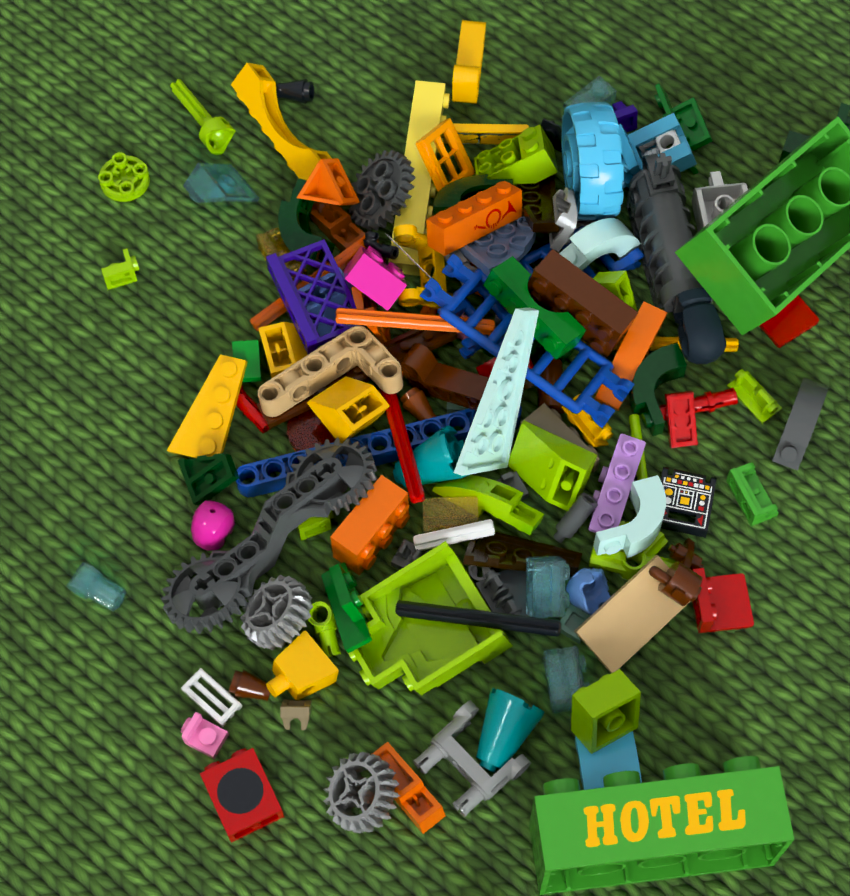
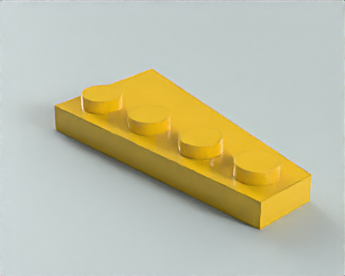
[167,354,248,458]

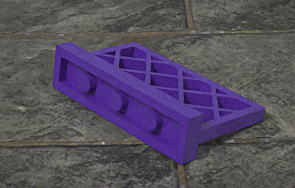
[266,239,366,354]

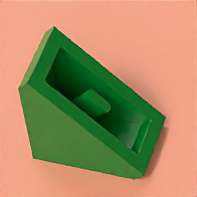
[232,340,261,382]

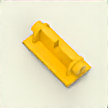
[562,394,613,447]

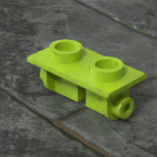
[727,369,782,424]

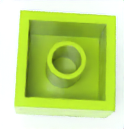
[571,669,641,754]

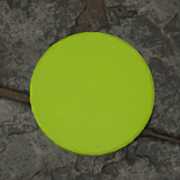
[98,152,150,202]

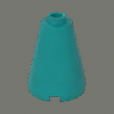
[393,426,470,488]
[476,688,545,773]

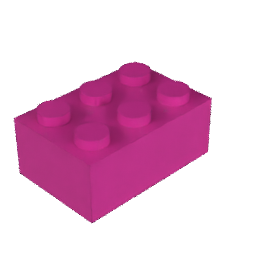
[343,246,407,311]

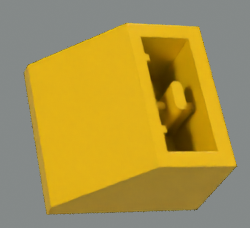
[258,322,308,379]
[307,376,390,444]

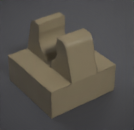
[280,699,312,730]

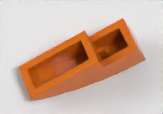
[371,742,446,834]

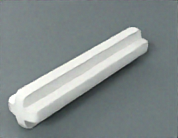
[413,519,495,551]

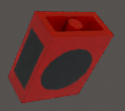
[200,748,284,843]

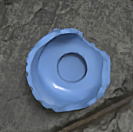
[566,568,610,615]

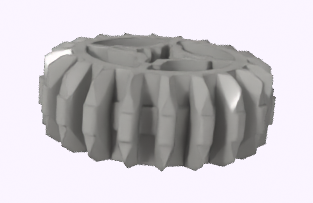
[240,575,313,650]
[323,752,400,834]

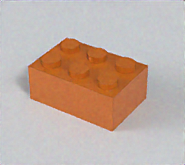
[330,475,410,576]

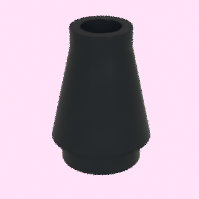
[277,79,314,104]

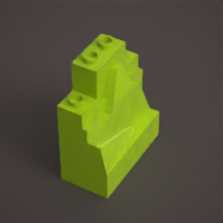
[348,541,513,696]

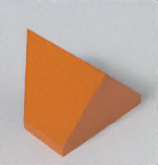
[297,158,360,206]

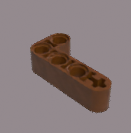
[400,343,489,411]

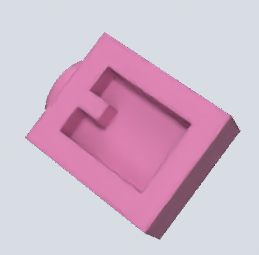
[181,712,229,760]

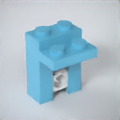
[618,113,697,188]

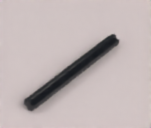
[395,600,561,637]

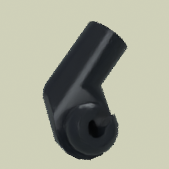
[363,231,399,259]

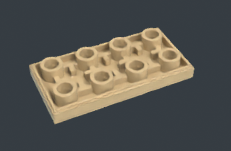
[574,555,691,673]

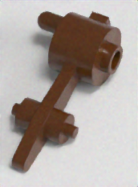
[649,538,704,606]

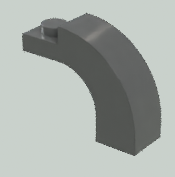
[772,378,829,471]

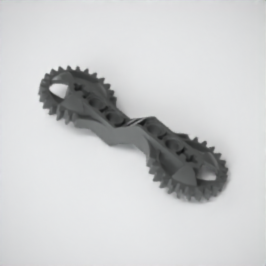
[161,438,377,634]

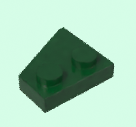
[178,453,239,506]

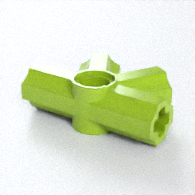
[589,521,676,580]

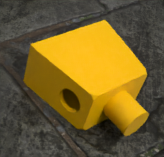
[266,630,339,700]

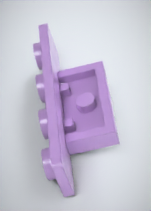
[588,434,646,533]

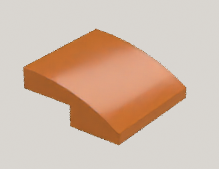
[351,287,391,344]

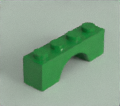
[483,256,586,360]

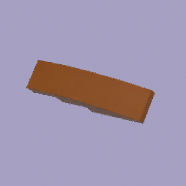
[310,201,386,262]

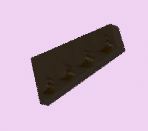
[513,175,559,234]
[463,532,582,576]

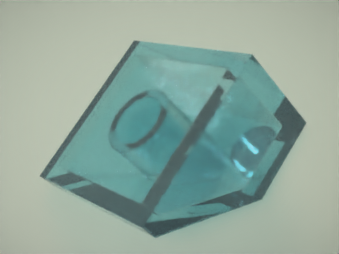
[183,163,260,203]

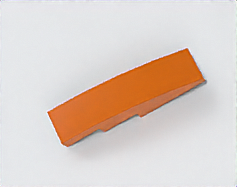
[595,301,667,411]

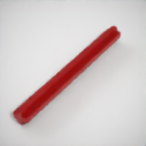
[379,376,425,504]

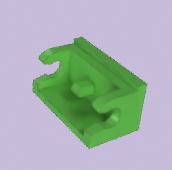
[726,462,779,526]

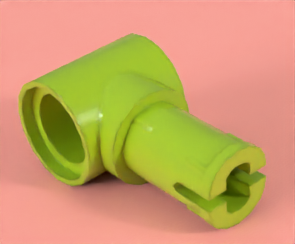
[308,601,341,658]

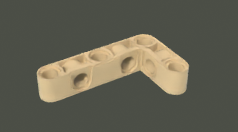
[258,326,403,417]

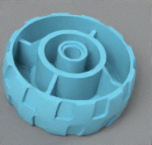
[561,102,624,221]

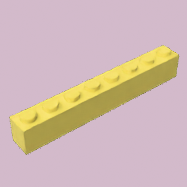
[388,80,450,276]

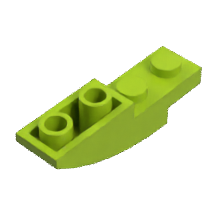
[432,475,544,535]

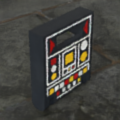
[660,467,717,538]

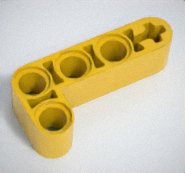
[452,20,486,104]

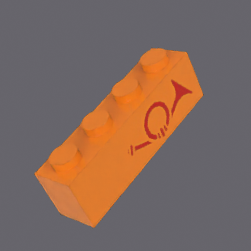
[426,180,522,256]

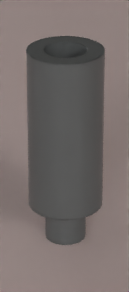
[553,493,598,543]

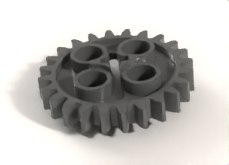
[348,150,415,231]

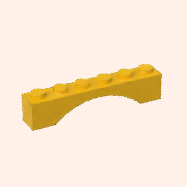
[231,63,332,180]

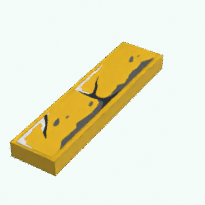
[440,123,529,144]

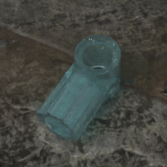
[66,562,127,612]

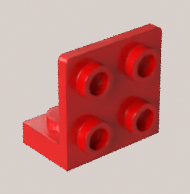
[759,295,819,348]
[693,568,754,633]

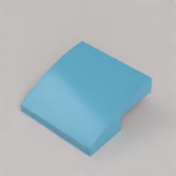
[575,731,642,790]

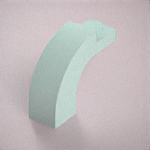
[559,218,641,270]
[593,475,666,558]

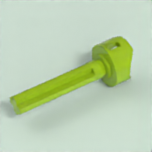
[170,79,236,155]

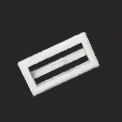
[181,668,242,727]

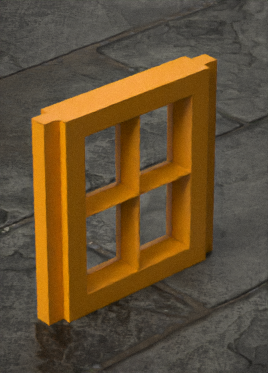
[416,118,475,192]

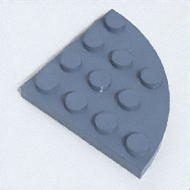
[459,214,537,276]

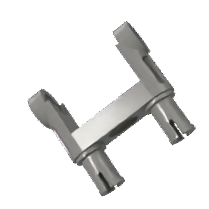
[413,700,531,817]

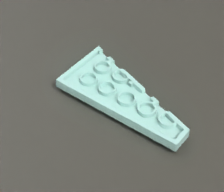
[453,308,539,476]

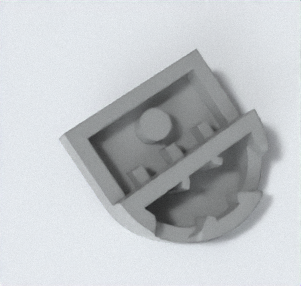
[549,187,577,252]

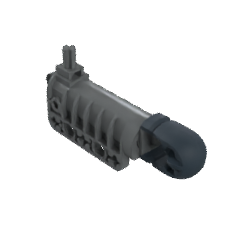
[627,153,726,364]

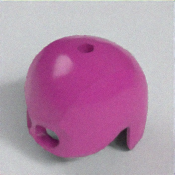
[191,501,235,551]

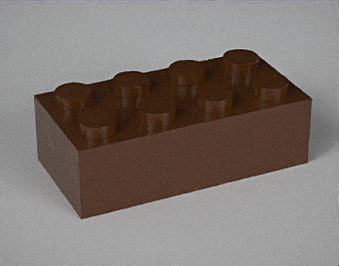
[528,249,638,358]

